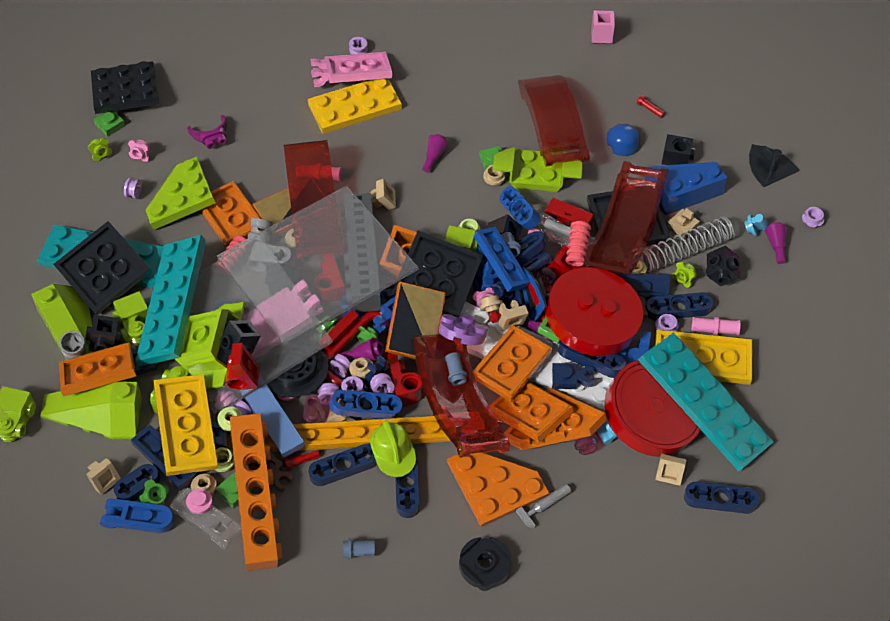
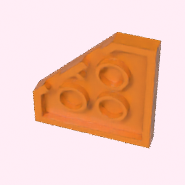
[502,387,607,450]
[447,449,549,527]

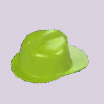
[370,420,416,477]

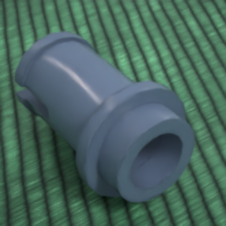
[501,232,521,258]
[445,353,467,386]
[343,538,375,559]

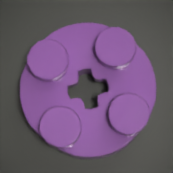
[439,314,488,345]

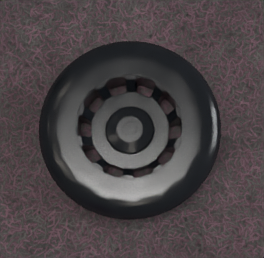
[261,341,329,397]

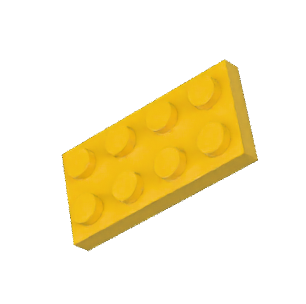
[308,78,402,134]
[655,330,752,385]
[154,374,218,476]

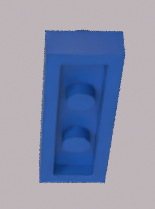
[474,226,530,292]

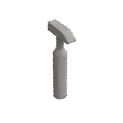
[544,218,596,244]
[516,484,571,529]

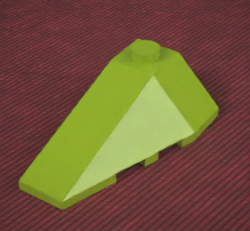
[31,284,95,360]
[40,382,142,439]

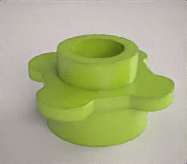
[88,138,112,162]
[672,262,696,288]

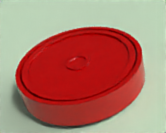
[546,267,643,356]
[604,360,701,457]

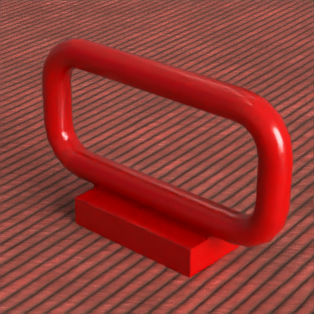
[319,309,390,390]

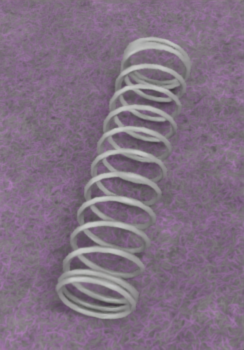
[638,216,734,273]

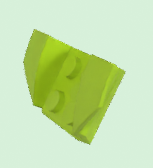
[493,146,582,192]
[174,302,245,389]

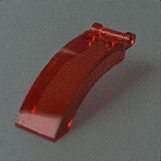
[518,75,590,167]
[283,140,344,261]
[583,161,669,275]
[413,334,510,458]

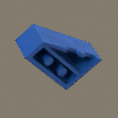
[644,162,727,215]

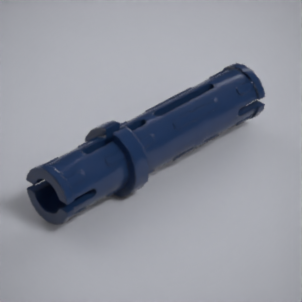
[492,251,552,297]

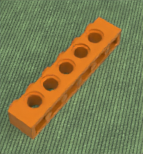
[230,413,282,571]

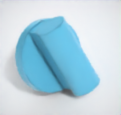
[745,214,769,236]
[596,417,618,445]

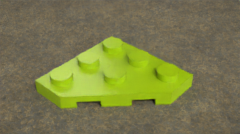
[146,156,216,230]

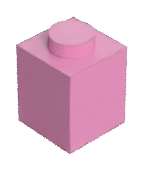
[591,10,615,43]

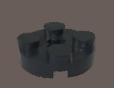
[459,537,511,591]

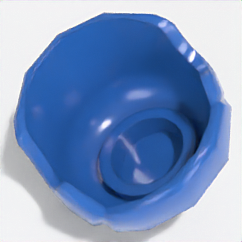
[607,123,640,156]

